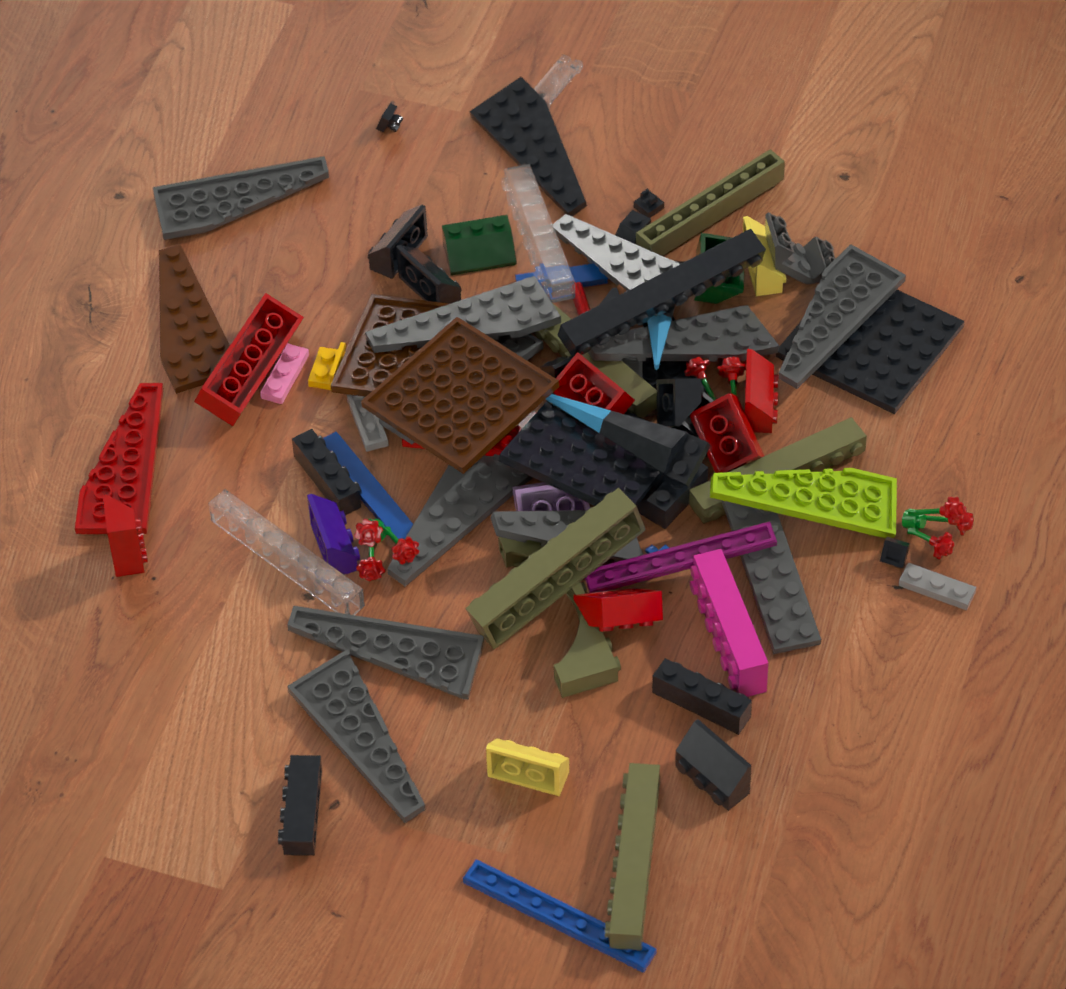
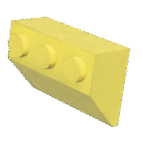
[743,216,786,296]
[486,739,569,796]

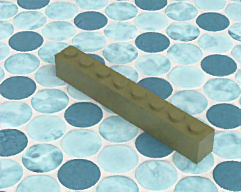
[636,149,785,256]
[534,303,657,418]
[689,417,867,524]
[605,763,660,950]

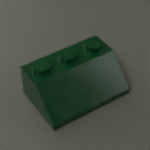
[442,215,517,275]
[694,233,745,304]

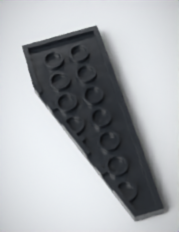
[469,77,587,216]

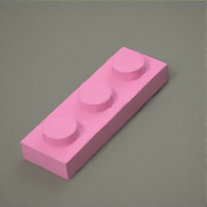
[260,344,309,404]

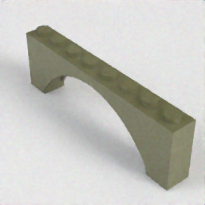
[498,537,621,698]

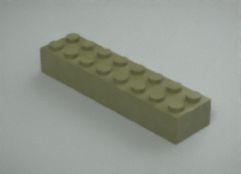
[466,488,646,650]

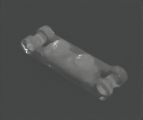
[534,54,583,108]

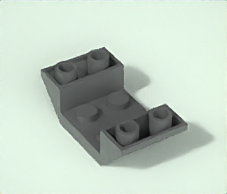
[765,212,835,285]

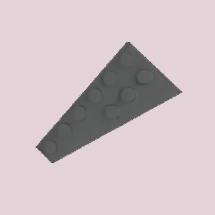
[491,510,643,563]

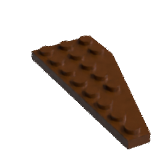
[159,244,230,394]

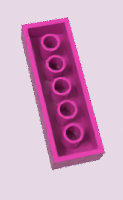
[690,549,769,697]

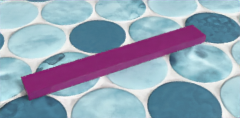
[585,521,777,593]

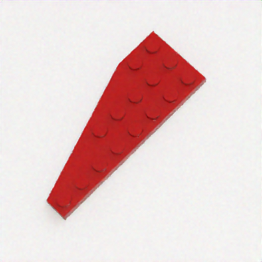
[75,383,164,534]

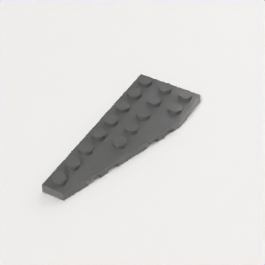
[152,156,329,240]
[779,244,906,389]
[365,276,561,353]
[588,305,779,362]

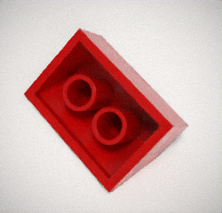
[745,349,778,433]
[553,352,635,414]
[689,393,764,473]
[102,495,148,577]
[573,588,663,631]

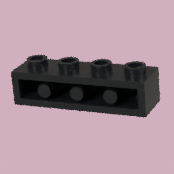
[292,429,362,516]
[652,658,752,735]
[278,755,323,856]

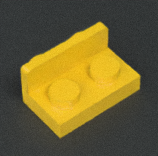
[308,342,346,390]

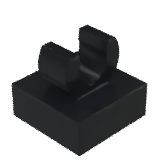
[376,102,404,133]
[633,188,665,218]
[880,537,910,569]

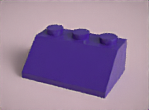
[307,494,360,578]

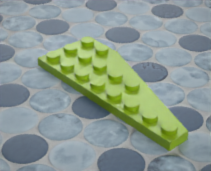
[710,468,897,538]

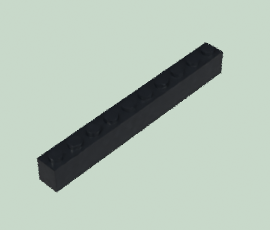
[557,229,766,357]

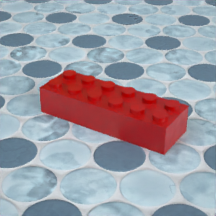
[194,293,304,426]

